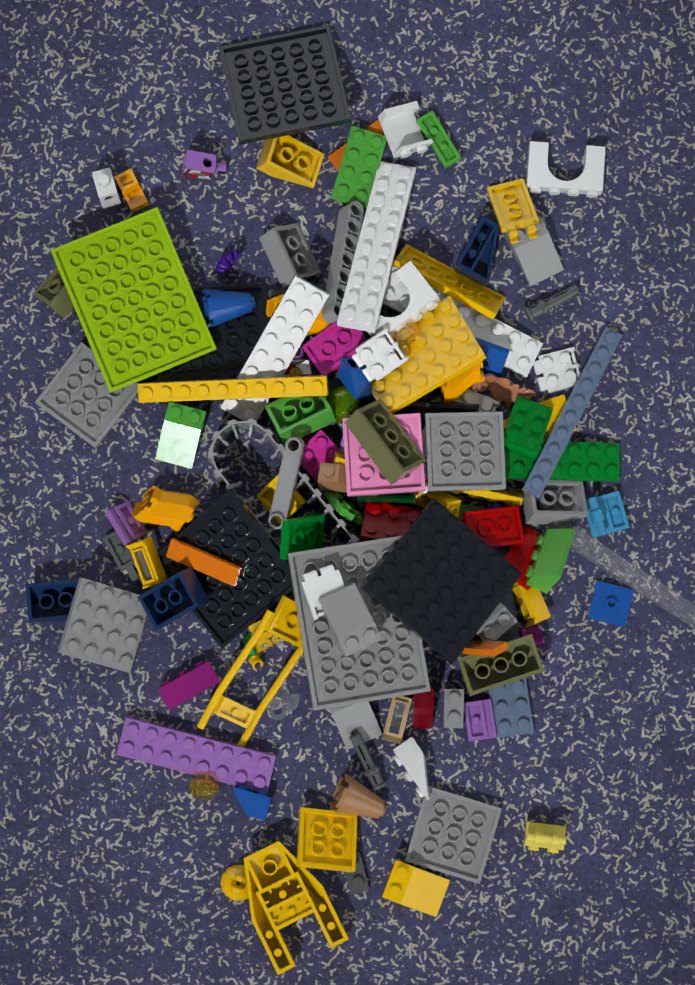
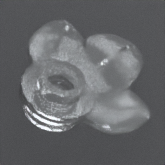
[261,682,300,720]

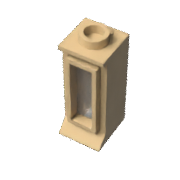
[382,695,412,744]

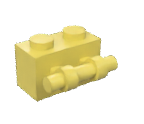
[523,822,566,853]

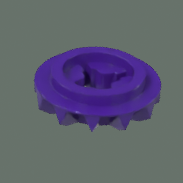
[216,249,241,274]

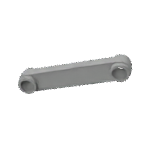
[268,436,304,530]

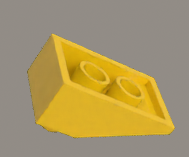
[256,135,324,188]
[382,859,450,917]

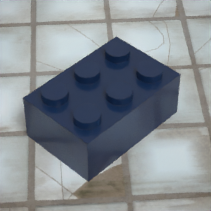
[138,567,210,631]

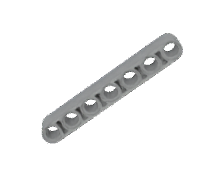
[322,201,364,324]

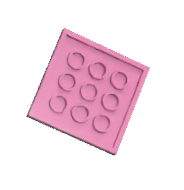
[342,413,426,497]

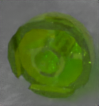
[327,386,363,424]

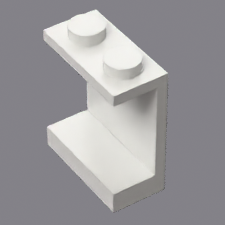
[378,101,433,158]

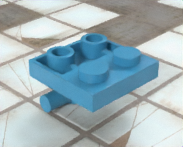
[586,491,630,539]

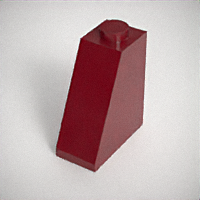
[412,689,434,729]

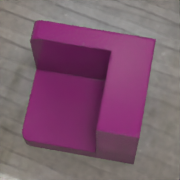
[519,625,545,646]

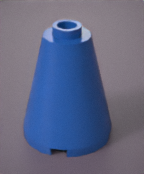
[201,289,255,328]

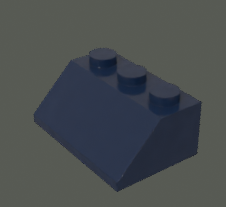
[25,579,79,624]

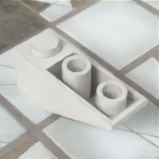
[393,737,430,801]

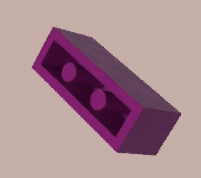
[158,660,221,710]

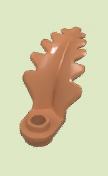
[471,373,536,407]

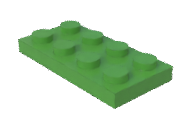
[331,126,387,210]

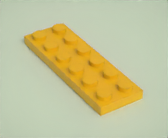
[393,244,506,319]

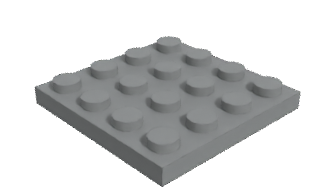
[35,342,138,448]
[425,412,506,492]
[57,577,147,673]
[405,786,502,884]

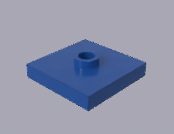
[475,337,510,377]
[587,580,634,627]

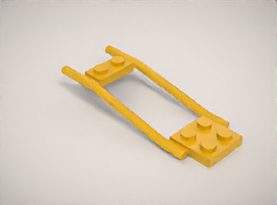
[197,595,304,747]

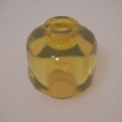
[189,774,219,801]

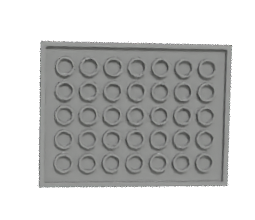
[288,536,430,711]

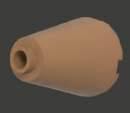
[330,774,387,819]

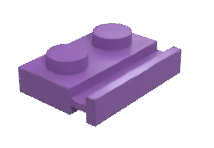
[105,501,148,546]
[464,699,497,742]

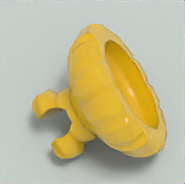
[220,865,249,901]

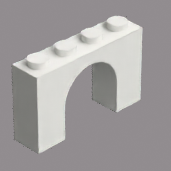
[526,141,605,198]
[367,261,440,343]

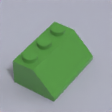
[265,396,336,446]
[525,528,575,594]

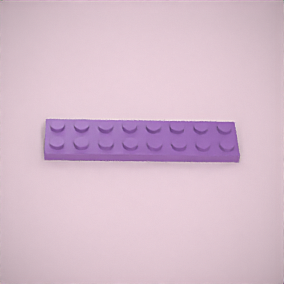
[117,716,277,792]

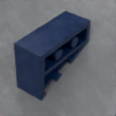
[453,216,499,287]

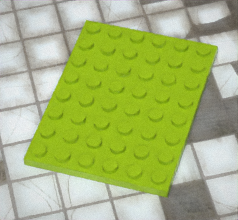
[50,207,216,393]

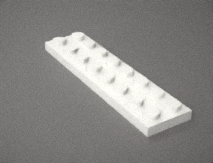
[220,275,329,421]

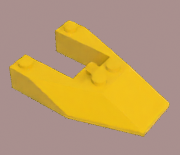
[244,841,349,975]

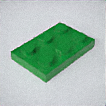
[504,396,553,458]
[280,514,325,560]

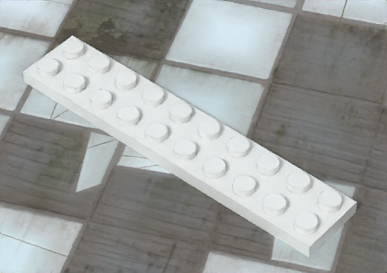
[337,161,416,333]
[383,265,543,378]

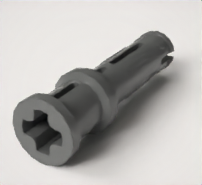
[523,284,580,323]
[349,732,387,791]

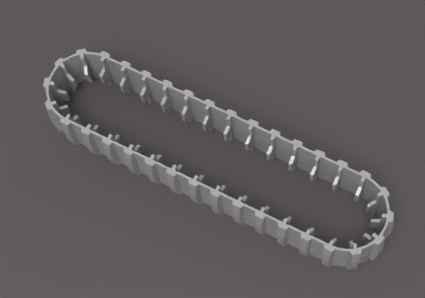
[207,418,359,548]

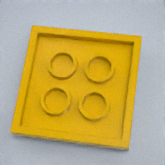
[297,807,357,873]

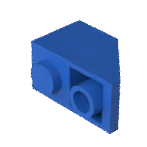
[337,356,373,400]
[233,784,272,821]

